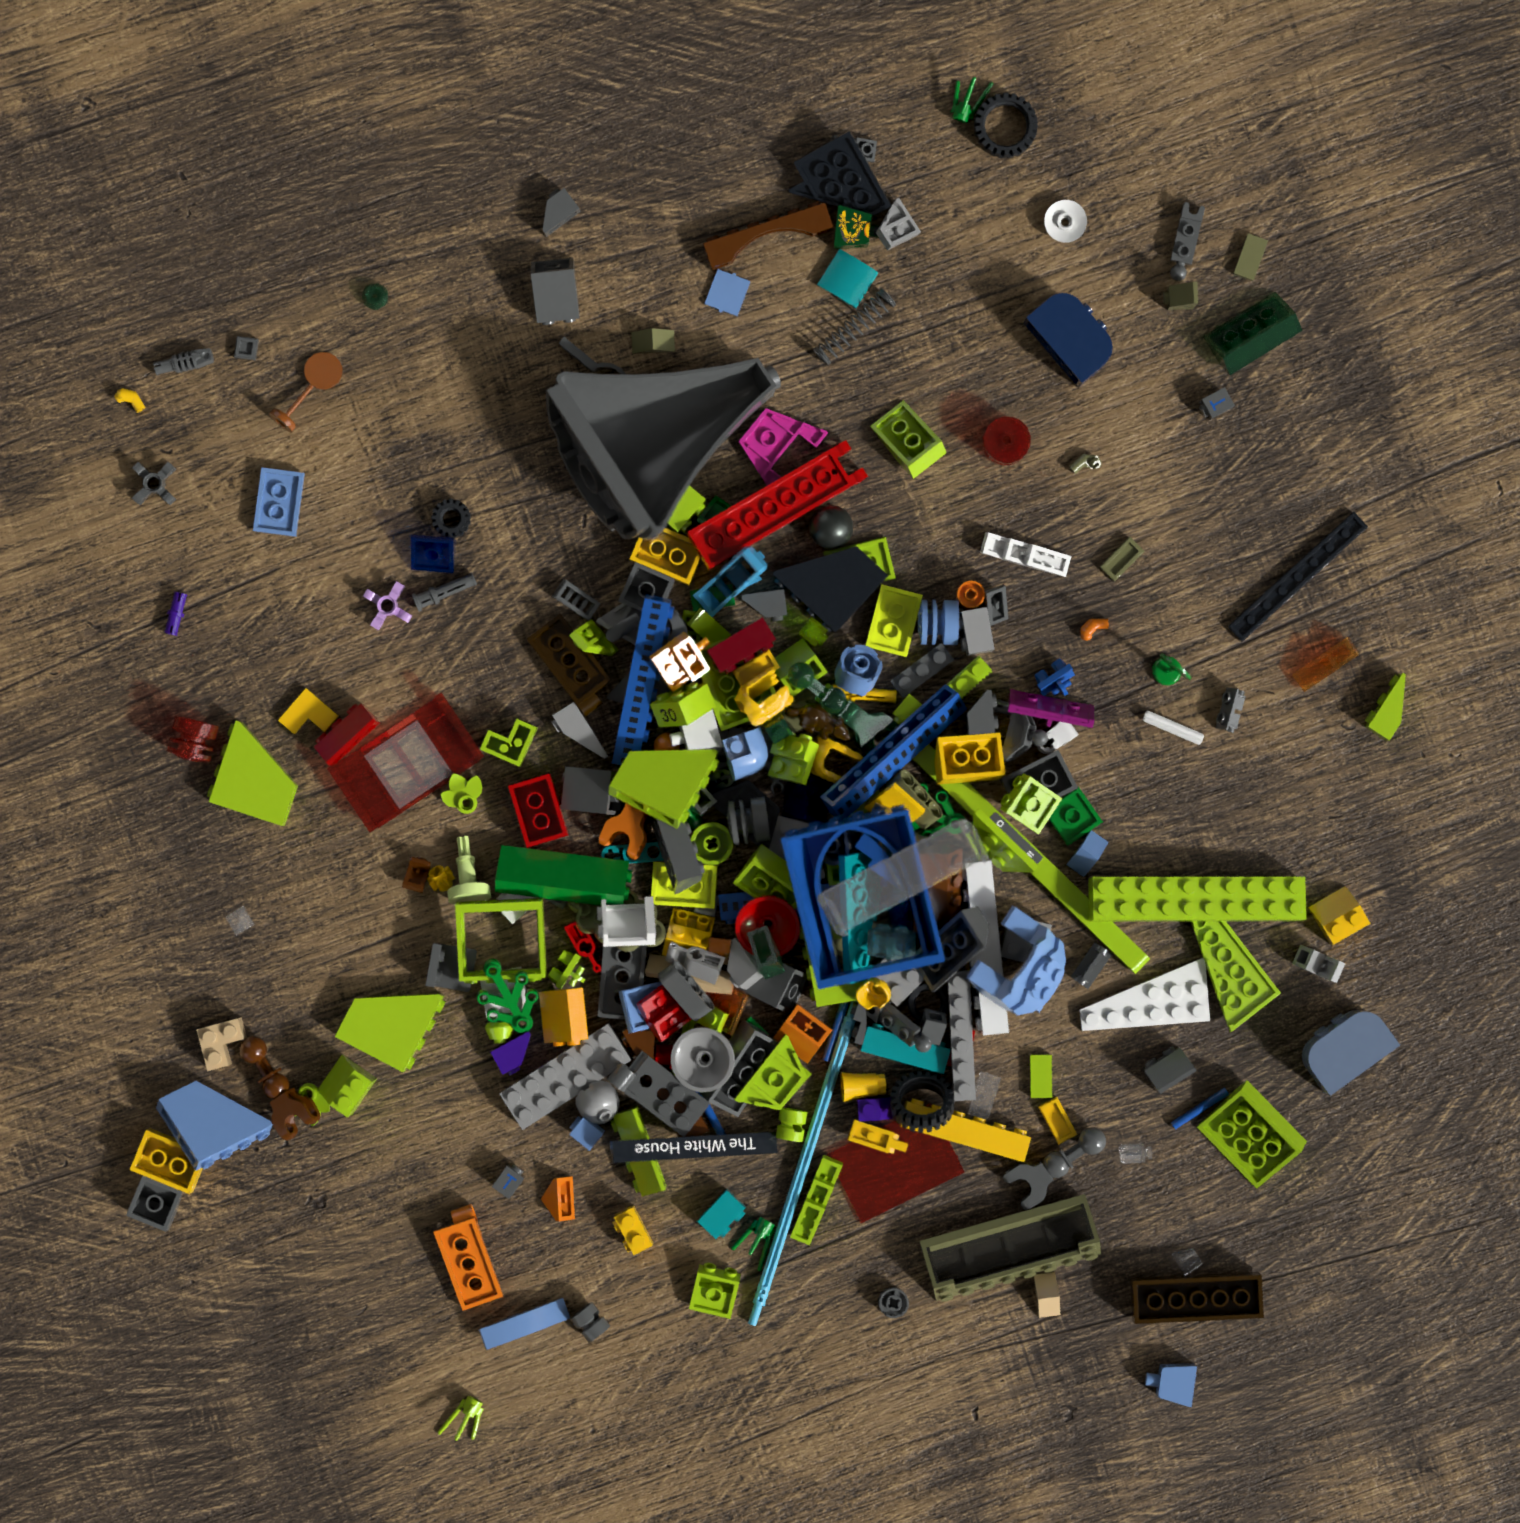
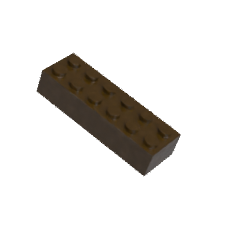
[1130,1272,1264,1324]

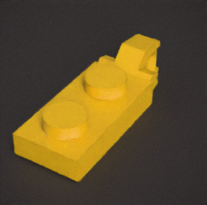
[847,1119,908,1154]

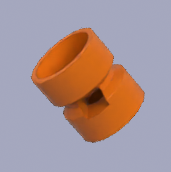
[956,581,985,610]

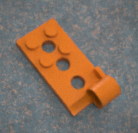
[434,1204,503,1311]

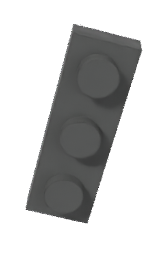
[890,643,954,698]

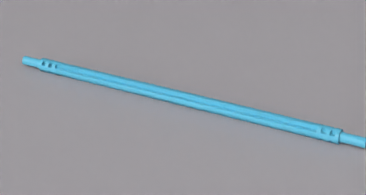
[748,1000,858,1326]

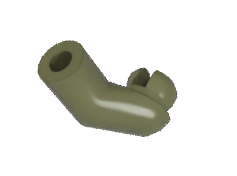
[1068,454,1101,474]

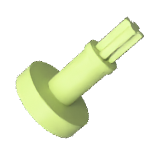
[447,836,491,905]

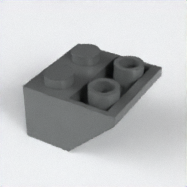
[965,690,998,735]

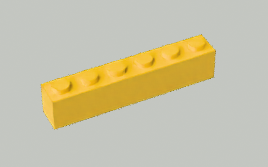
[899,1098,1031,1162]

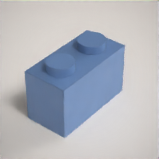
[569,1116,605,1151]

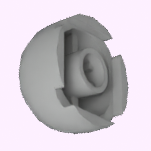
[576,1081,620,1124]

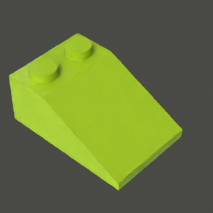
[870,400,947,479]

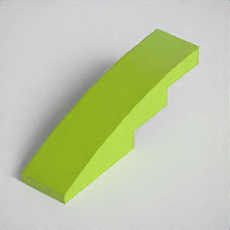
[790,1155,843,1246]

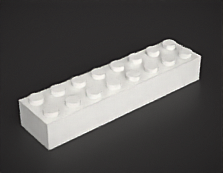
[962,860,1009,1035]

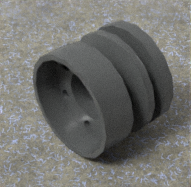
[727,796,770,845]

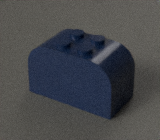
[1023,293,1113,388]

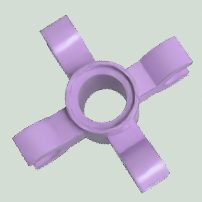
[363,581,412,630]

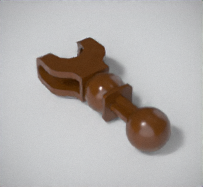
[239,1036,321,1140]

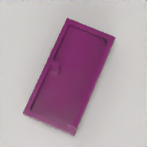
[1008,689,1095,728]

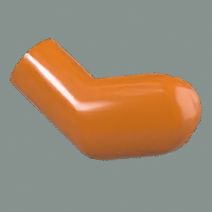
[1080,619,1109,641]

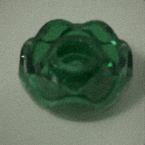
[362,283,388,310]

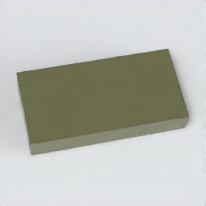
[1233,233,1268,281]
[1099,536,1145,582]

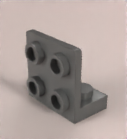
[426,943,477,992]

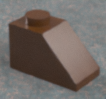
[708,937,733,969]

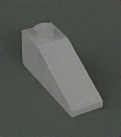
[552,702,609,759]

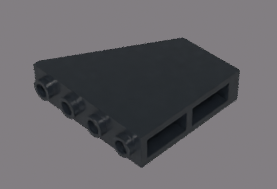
[773,546,888,632]

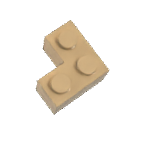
[197,1017,247,1071]

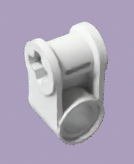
[1037,722,1079,754]

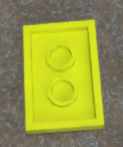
[866,584,923,658]
[651,862,718,909]

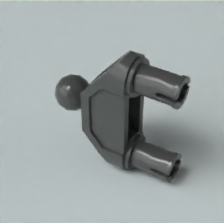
[994,699,1048,762]

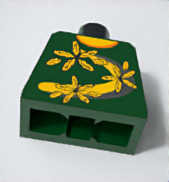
[834,205,880,249]

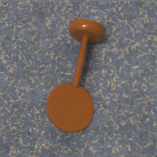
[269,352,343,433]

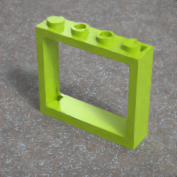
[455,898,547,984]

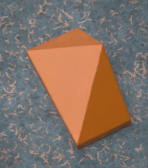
[541,1176,575,1221]

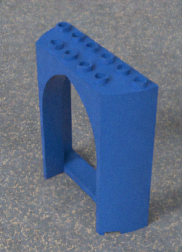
[781,804,945,990]

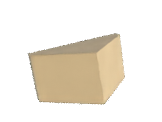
[1034,1272,1060,1318]

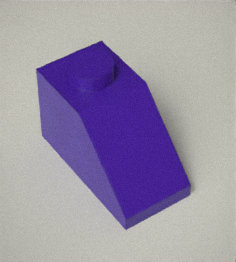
[491,1030,531,1076]
[857,1096,893,1121]

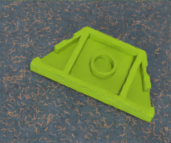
[972,808,1039,872]
[734,1034,807,1110]

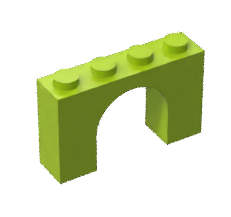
[799,913,863,1007]

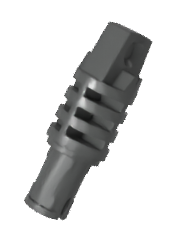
[153,348,214,376]

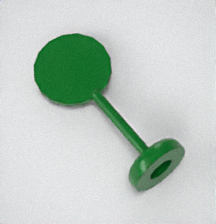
[1152,654,1191,686]

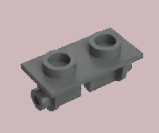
[1216,687,1246,733]
[1071,942,1112,989]

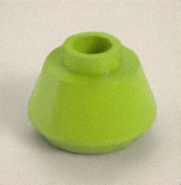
[485,1021,513,1044]

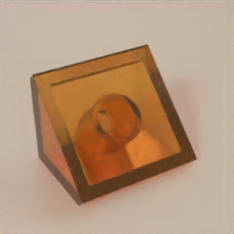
[711,988,749,1036]

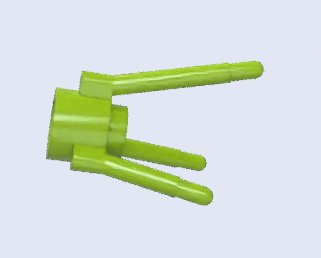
[437,1396,484,1441]

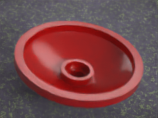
[735,895,800,958]

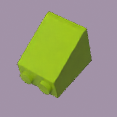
[318,1054,378,1118]

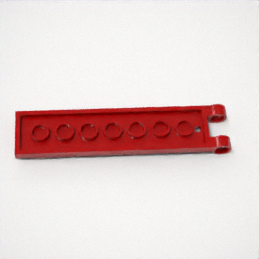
[686,440,868,570]

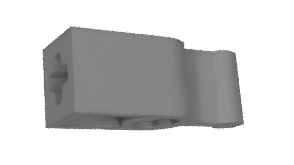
[665,942,725,985]

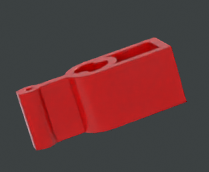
[564,921,602,973]

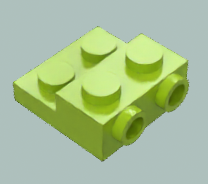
[768,730,819,785]
[1000,773,1062,834]
[689,1263,741,1319]

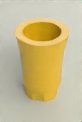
[840,1072,886,1102]

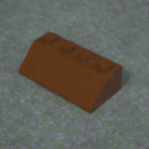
[913,840,963,933]

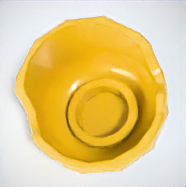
[856,977,891,1010]

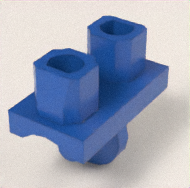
[1034,658,1075,696]

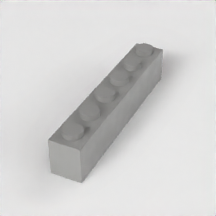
[947,969,976,1101]

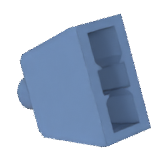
[1145,1363,1197,1407]

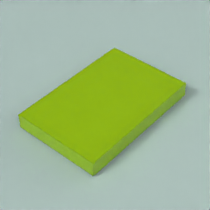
[823,537,896,582]

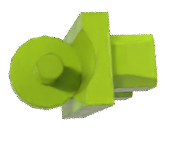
[547,950,586,989]

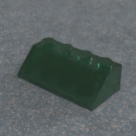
[1203,292,1302,375]

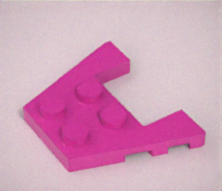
[739,408,828,486]

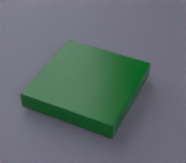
[1049,787,1103,846]

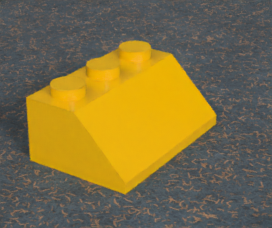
[934,733,1006,785]

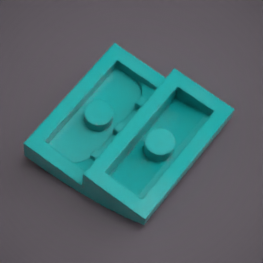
[817,249,878,309]

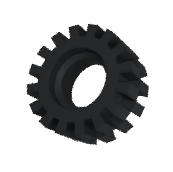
[431,499,471,538]

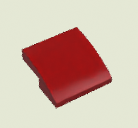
[636,985,692,1042]

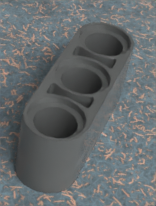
[658,961,714,1021]

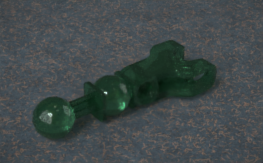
[788,662,899,754]

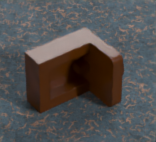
[402,857,431,893]

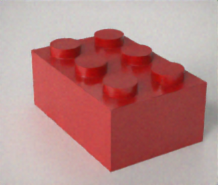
[508,774,569,848]

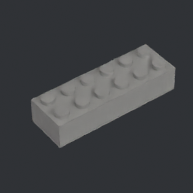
[500,1023,632,1130]

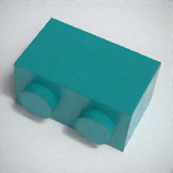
[697,1189,746,1239]

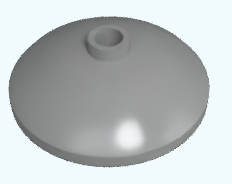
[671,1027,735,1092]

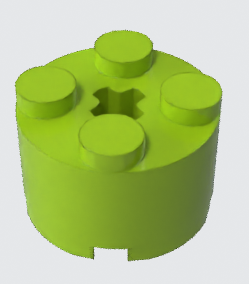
[691,822,733,865]

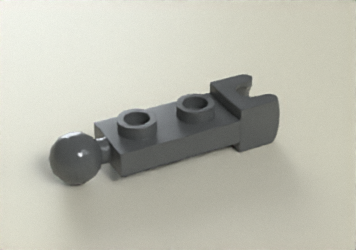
[1170,202,1205,281]
[866,1000,932,1053]

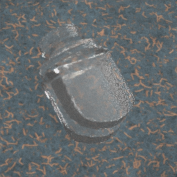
[1119,1143,1152,1164]

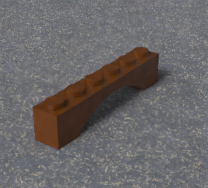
[703,201,833,271]
[621,1028,709,1137]

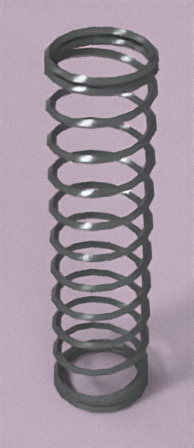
[813,288,896,366]

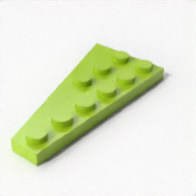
[1190,921,1281,1032]

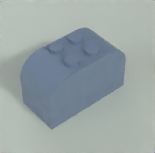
[1302,1010,1400,1096]

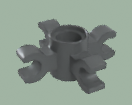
[132,462,176,505]

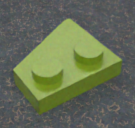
[569,619,618,656]

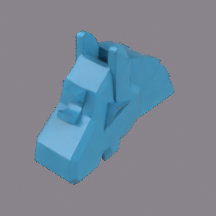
[693,546,767,617]

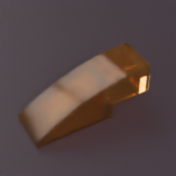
[1292,636,1360,692]

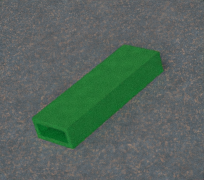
[495,845,632,906]

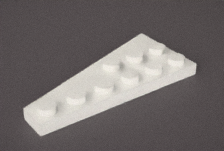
[1080,957,1210,1031]

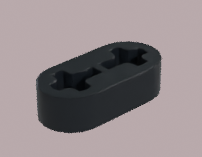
[706,766,736,794]

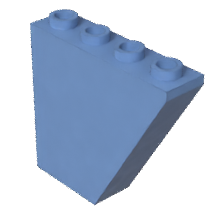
[156,1081,273,1171]

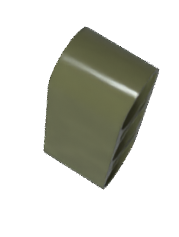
[886,770,943,829]

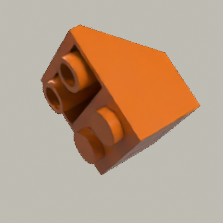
[774,1004,833,1064]

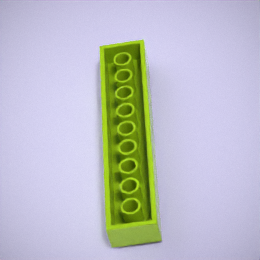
[1088,877,1306,922]

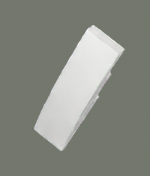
[980,532,1071,577]

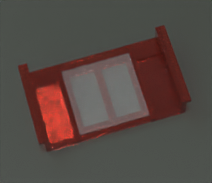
[327,692,485,833]

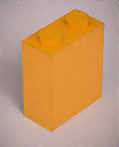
[539,988,588,1047]

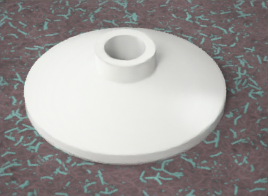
[1044,200,1087,243]

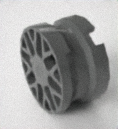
[878,1287,909,1318]

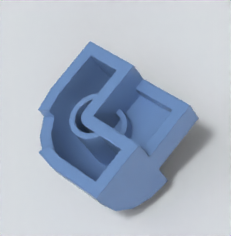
[721,727,768,781]

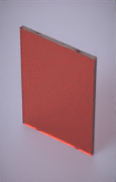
[827,1103,965,1223]

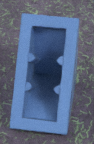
[1066,830,1109,877]

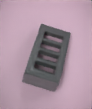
[552,579,601,621]

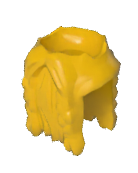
[734,667,794,726]
[810,735,864,783]

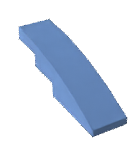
[479,1298,570,1350]

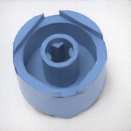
[835,644,882,696]

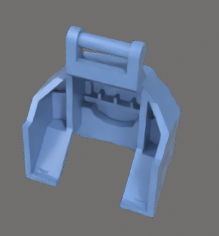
[966,906,1066,1015]

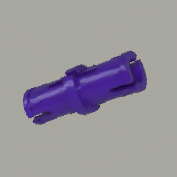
[164,591,187,636]

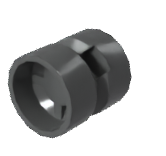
[570,1302,610,1343]

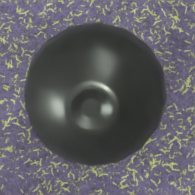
[809,505,853,549]

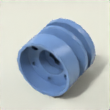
[918,600,959,645]

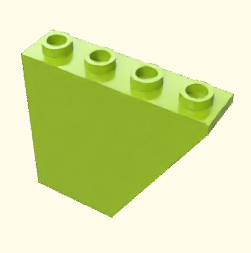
[207,721,298,826]
[609,749,720,829]
[335,993,446,1072]

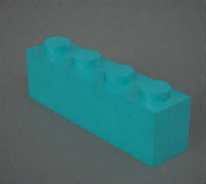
[860,1023,951,1074]

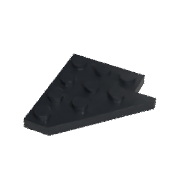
[789,130,891,217]

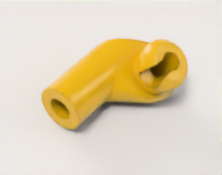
[114,388,146,413]

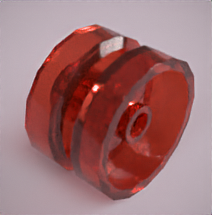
[982,416,1031,466]

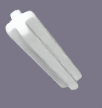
[1143,711,1204,745]

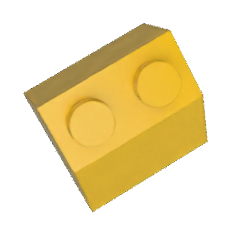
[1308,886,1371,945]

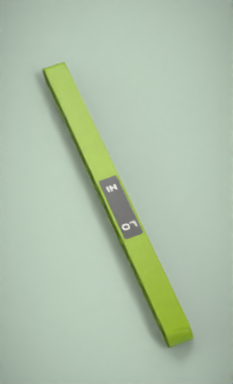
[913,744,1150,974]

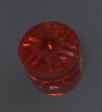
[166,716,219,762]

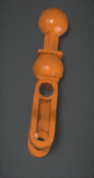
[599,733,680,860]

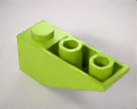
[1365,673,1406,741]

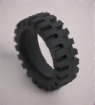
[974,93,1038,158]
[890,1071,954,1133]

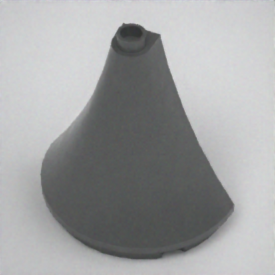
[546,358,781,540]

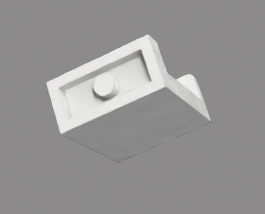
[597,897,656,947]

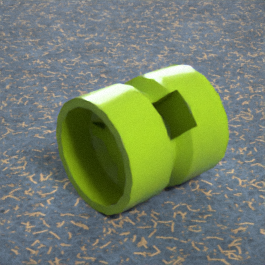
[776,1107,807,1142]

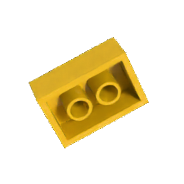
[630,528,701,586]
[130,1128,203,1194]

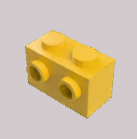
[612,1205,653,1255]

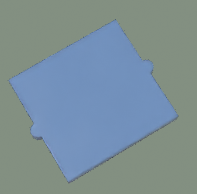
[704,269,750,316]

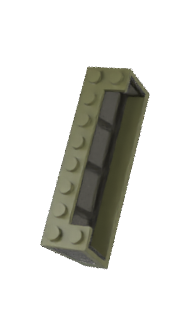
[920,1194,1101,1302]

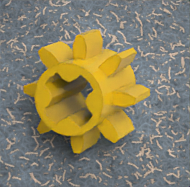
[427,865,455,892]

